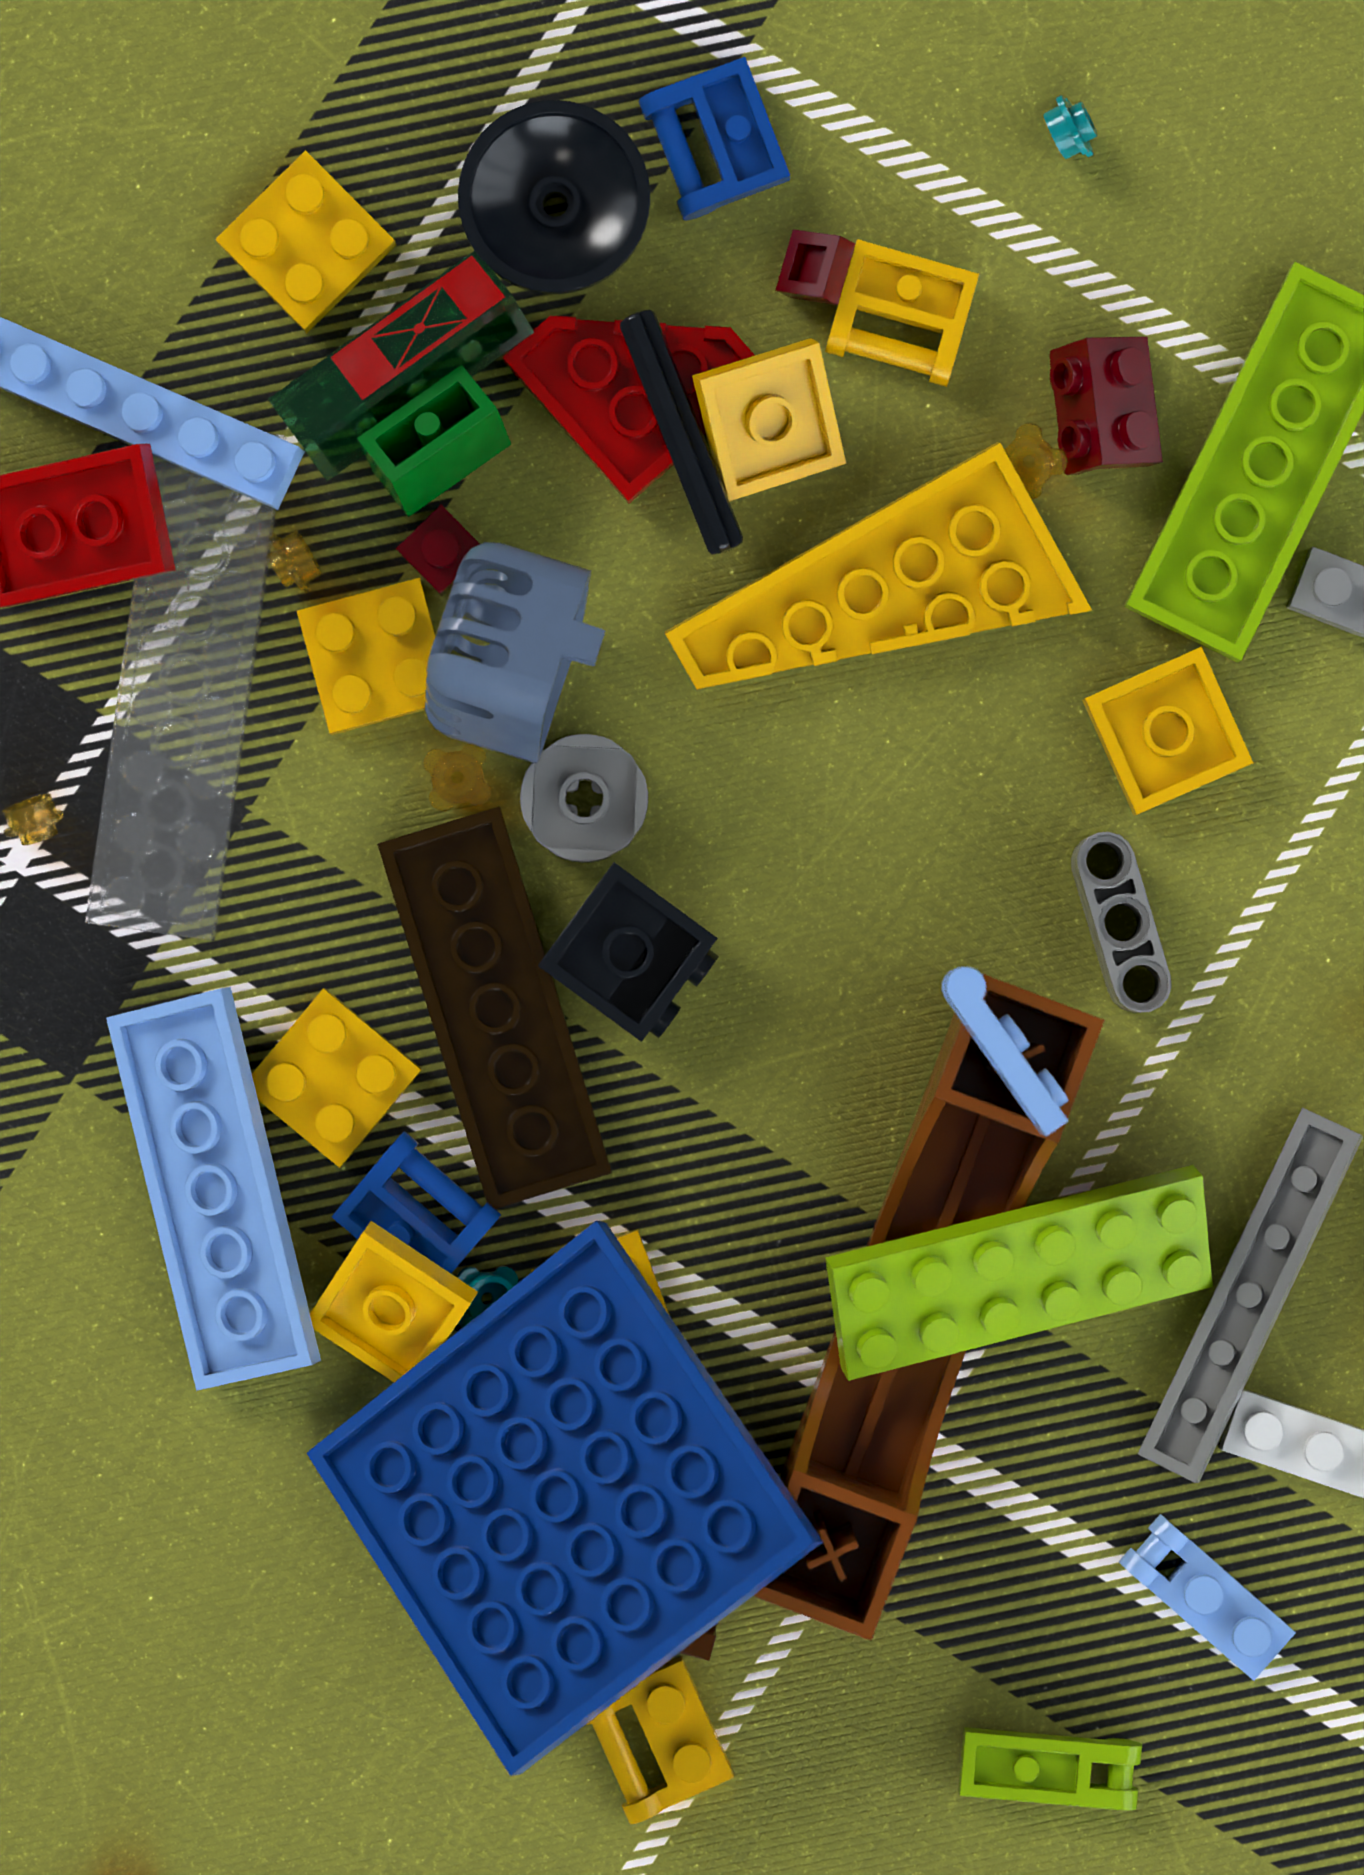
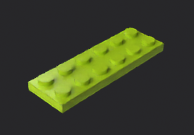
[1124,262,1364,663]
[825,1165,1213,1381]

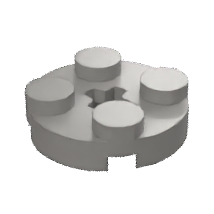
[520,734,648,863]

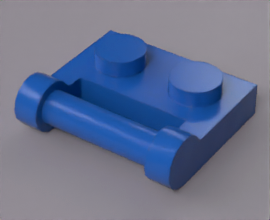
[638,57,790,221]
[331,1131,502,1273]

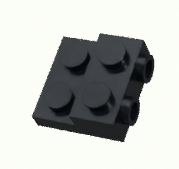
[538,862,719,1042]

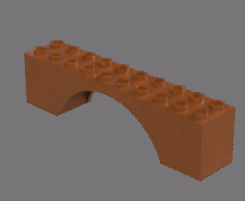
[753,973,1105,1641]

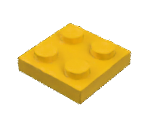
[215,150,396,333]
[692,338,846,502]
[297,578,436,735]
[1082,646,1253,816]
[252,988,423,1168]
[310,1221,478,1382]

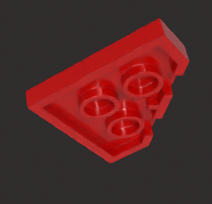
[502,315,755,504]

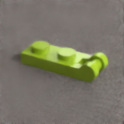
[958,1727,1142,1811]

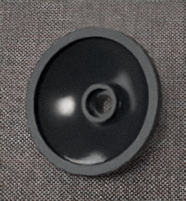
[458,100,650,294]

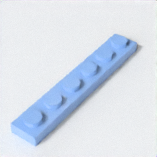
[0,317,305,510]

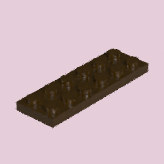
[377,806,612,1209]

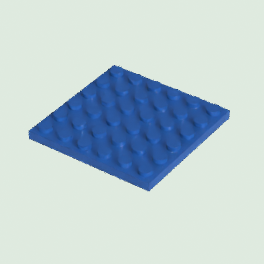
[307,1220,823,1776]

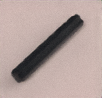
[620,310,743,555]

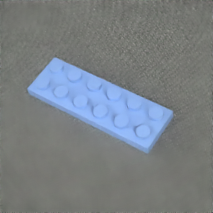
[106,987,321,1391]

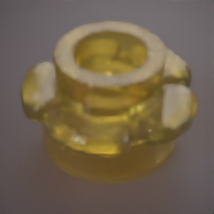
[3,794,64,846]

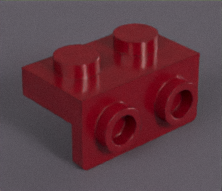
[1049,336,1163,475]

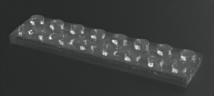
[85,433,287,941]

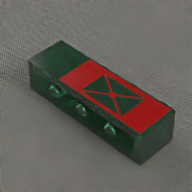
[268,251,534,481]

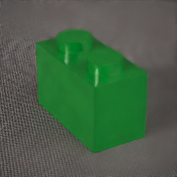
[357,365,511,517]

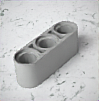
[1071,832,1172,1013]

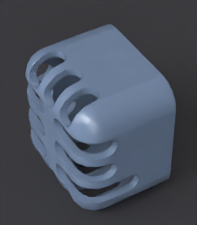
[425,542,605,764]

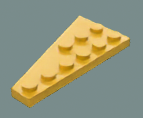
[665,442,1092,689]

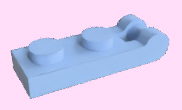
[942,967,1068,1136]
[1119,1514,1296,1681]

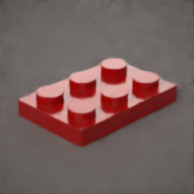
[0,444,176,608]

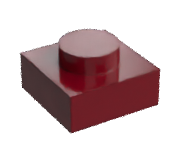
[775,229,856,305]
[396,505,480,596]

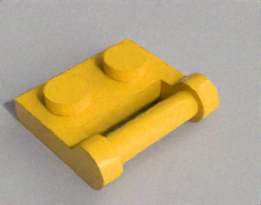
[825,239,979,387]
[586,1656,734,1825]

